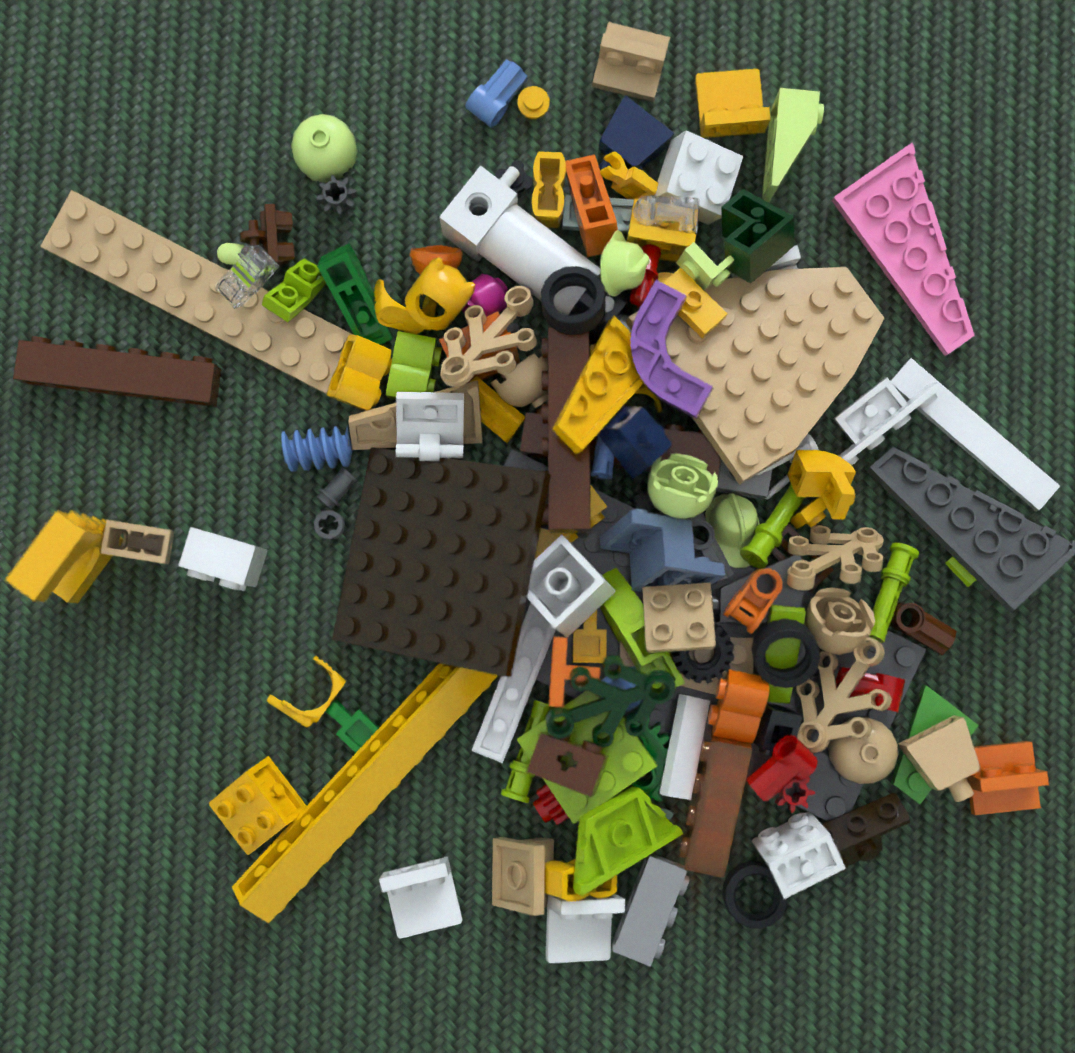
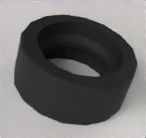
[541,266,606,335]
[751,619,820,688]
[722,861,788,929]

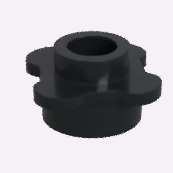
[495,160,533,195]

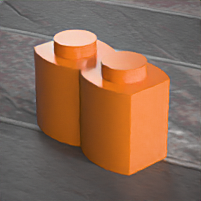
[708,669,769,744]

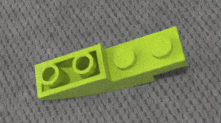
[600,568,685,688]

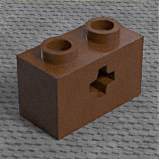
[527,732,609,797]

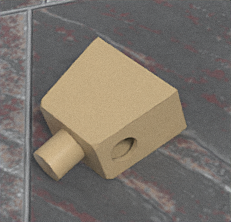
[101,520,174,564]
[898,715,980,802]

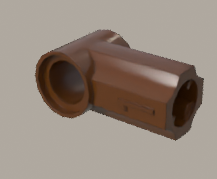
[890,602,957,655]

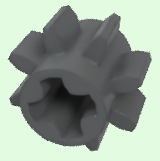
[316,175,358,218]

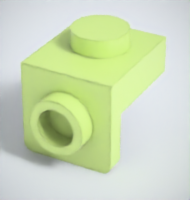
[676,242,734,291]

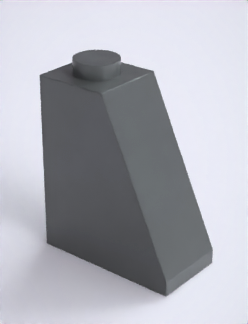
[712,555,802,623]

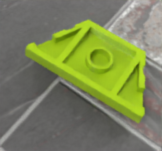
[573,786,683,896]

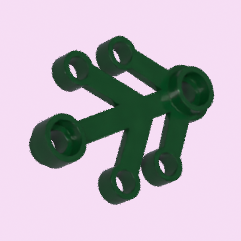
[546,655,675,747]

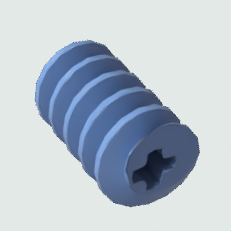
[281,425,352,472]

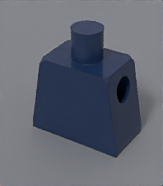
[598,95,674,171]
[597,407,672,478]

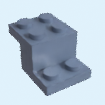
[599,509,725,592]

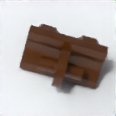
[240,204,295,270]

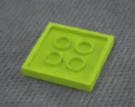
[517,691,658,824]

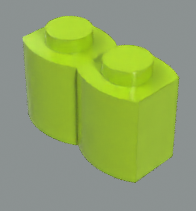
[386,331,442,399]

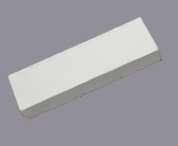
[659,694,710,800]

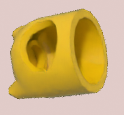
[405,257,475,331]

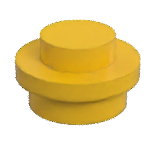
[517,86,550,119]

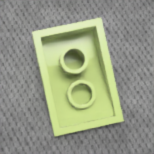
[762,88,824,203]

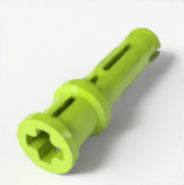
[740,484,806,569]
[869,542,919,643]
[500,700,554,803]

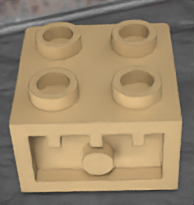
[642,582,716,653]

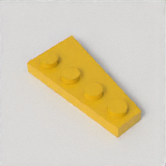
[552,315,643,454]

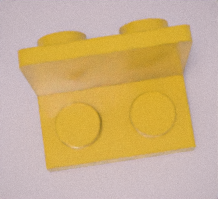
[695,69,771,138]
[209,756,307,855]

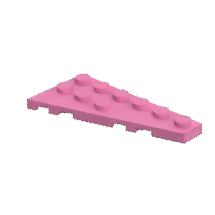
[831,142,975,356]

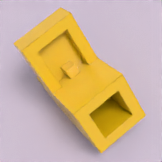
[787,450,856,519]

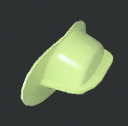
[600,230,650,297]
[705,493,760,568]

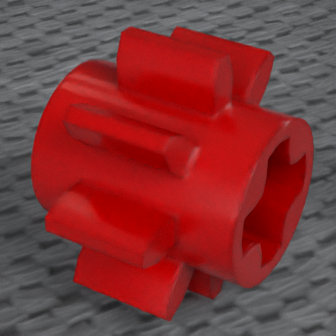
[775,777,815,813]
[533,784,569,825]

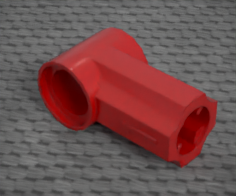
[835,667,905,712]
[746,735,818,802]

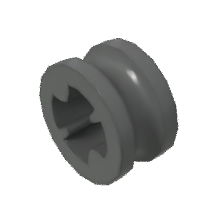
[314,510,345,540]

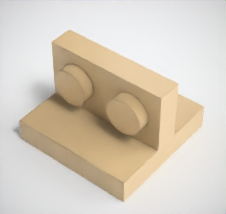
[592,22,670,102]
[492,837,554,916]

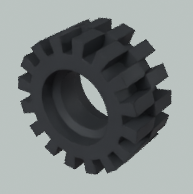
[671,622,734,683]

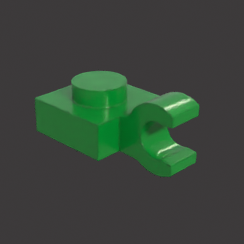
[326,699,379,753]

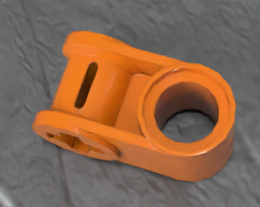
[723,569,782,634]

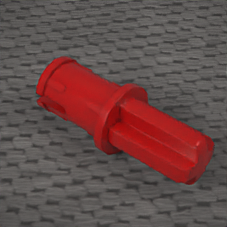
[630,244,662,308]

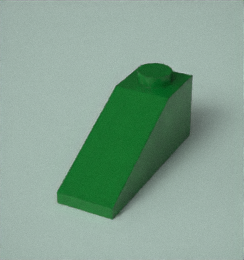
[317,243,393,345]

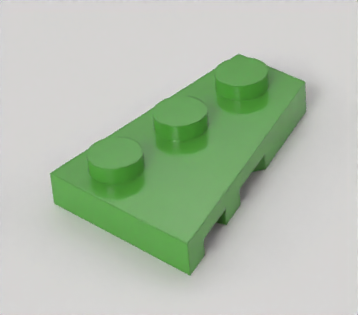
[891,684,979,805]

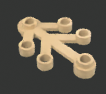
[440,286,537,387]
[787,525,884,590]
[796,637,891,753]

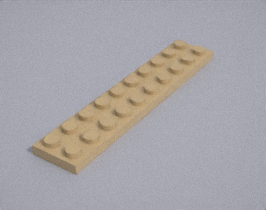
[41,190,353,395]

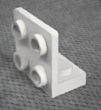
[752,812,846,899]
[379,856,463,939]
[546,894,625,963]

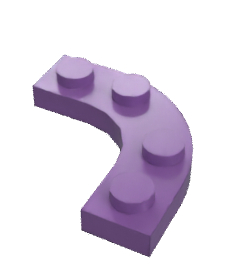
[631,280,713,419]

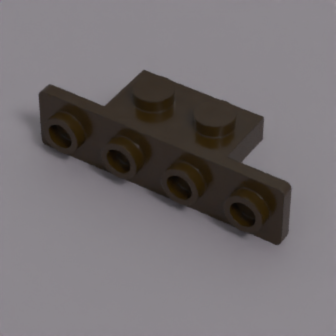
[822,793,910,875]

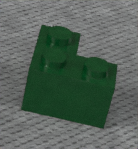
[721,189,795,284]

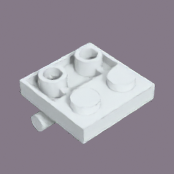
[396,392,464,461]

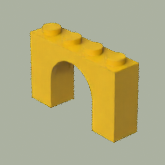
[6,510,123,603]

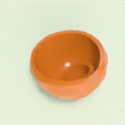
[409,245,463,275]

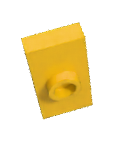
[663,267,728,339]
[471,376,525,443]

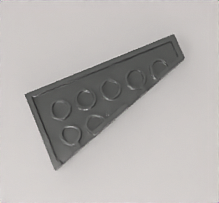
[867,447,1075,613]

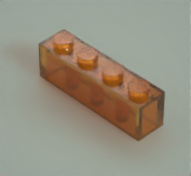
[679,732,752,878]

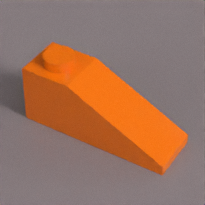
[565,155,618,258]

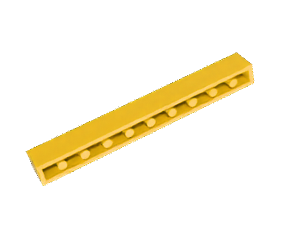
[232,663,498,924]

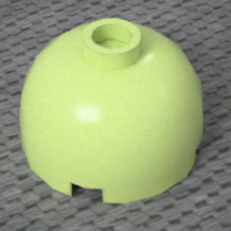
[291,114,357,183]
[648,453,718,519]

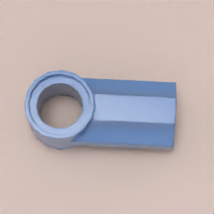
[465,59,528,128]

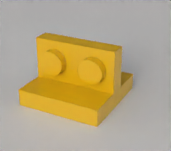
[626,198,699,262]

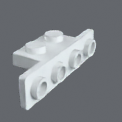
[833,377,942,466]

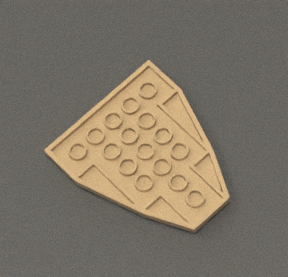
[626,267,885,485]

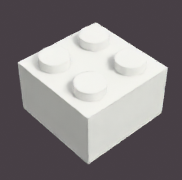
[652,130,743,224]
[179,527,268,591]
[527,535,616,638]

